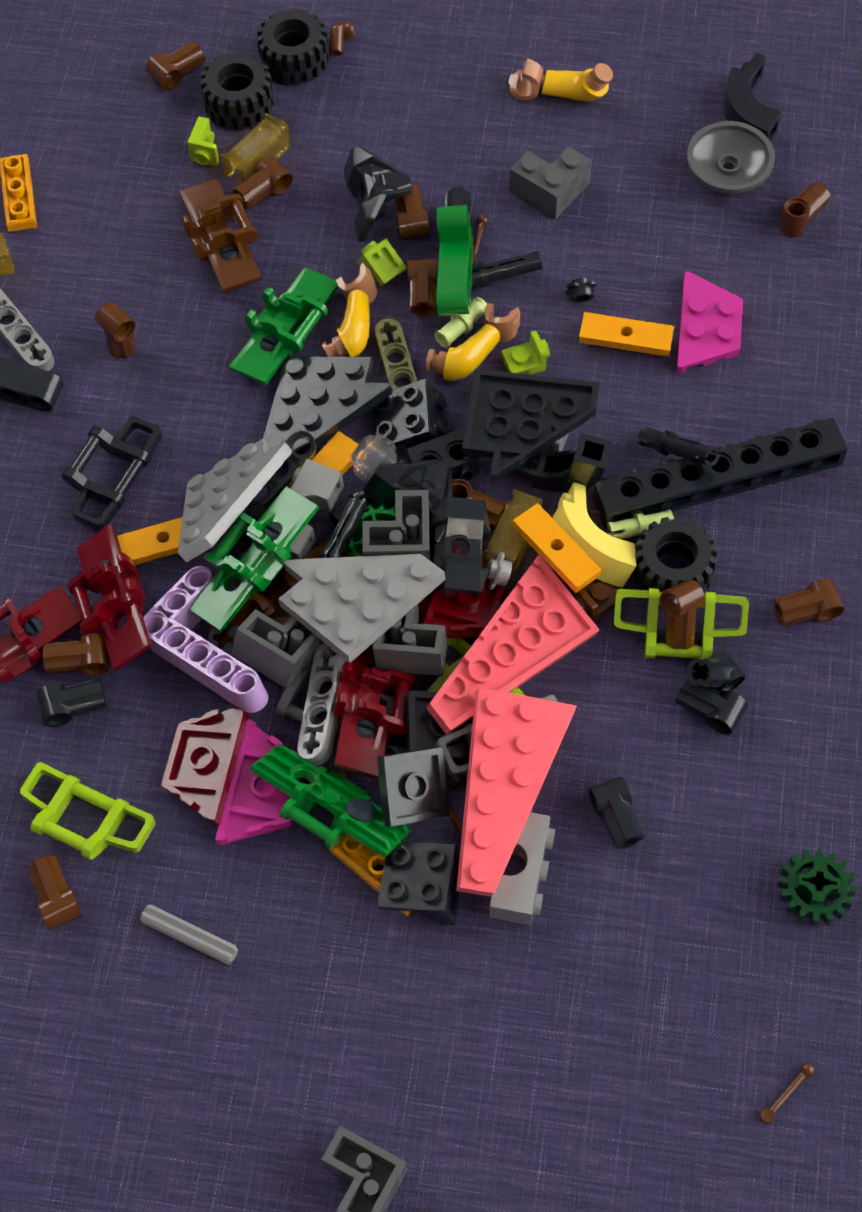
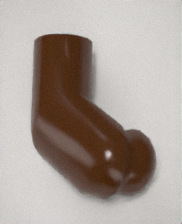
[329,21,355,56]

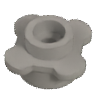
[487,552,512,590]

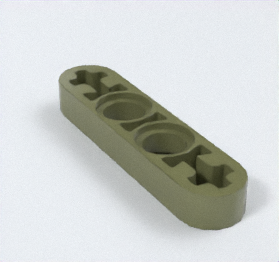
[375,318,417,390]

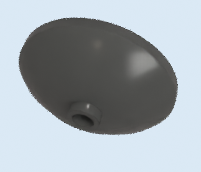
[687,121,775,193]

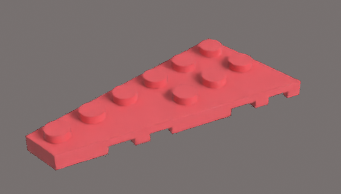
[427,555,600,735]
[456,687,577,897]

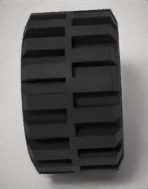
[257,8,329,85]
[200,52,274,130]
[634,516,718,594]

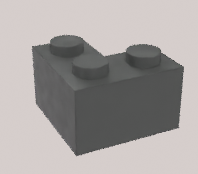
[509,146,592,219]
[362,490,430,560]
[373,604,448,676]
[231,609,324,688]
[321,1126,408,1212]

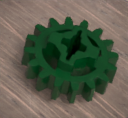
[777,848,857,926]

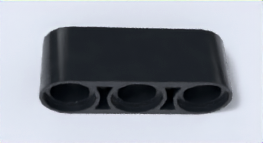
[0,358,64,412]
[249,431,317,507]

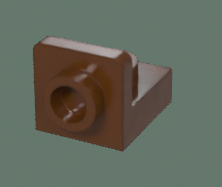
[572,579,623,622]

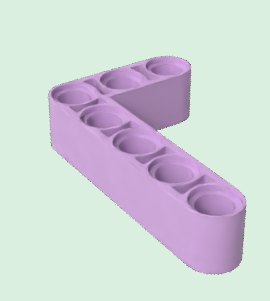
[143,566,269,713]

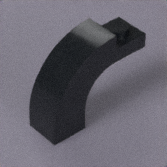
[723,52,781,142]
[508,433,612,492]

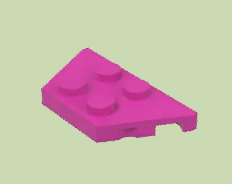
[676,271,743,374]
[215,719,302,845]

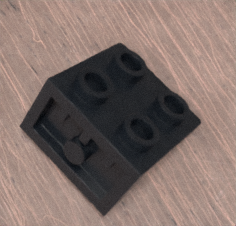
[378,841,460,926]

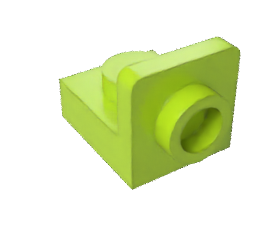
[187,116,219,167]
[357,239,407,287]
[501,330,550,375]

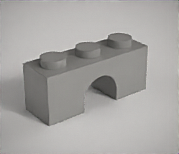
[289,459,344,560]
[489,812,556,926]

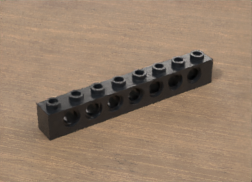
[593,418,848,530]

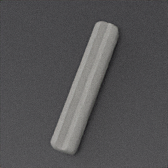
[140,905,238,965]

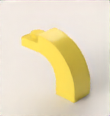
[552,482,636,588]

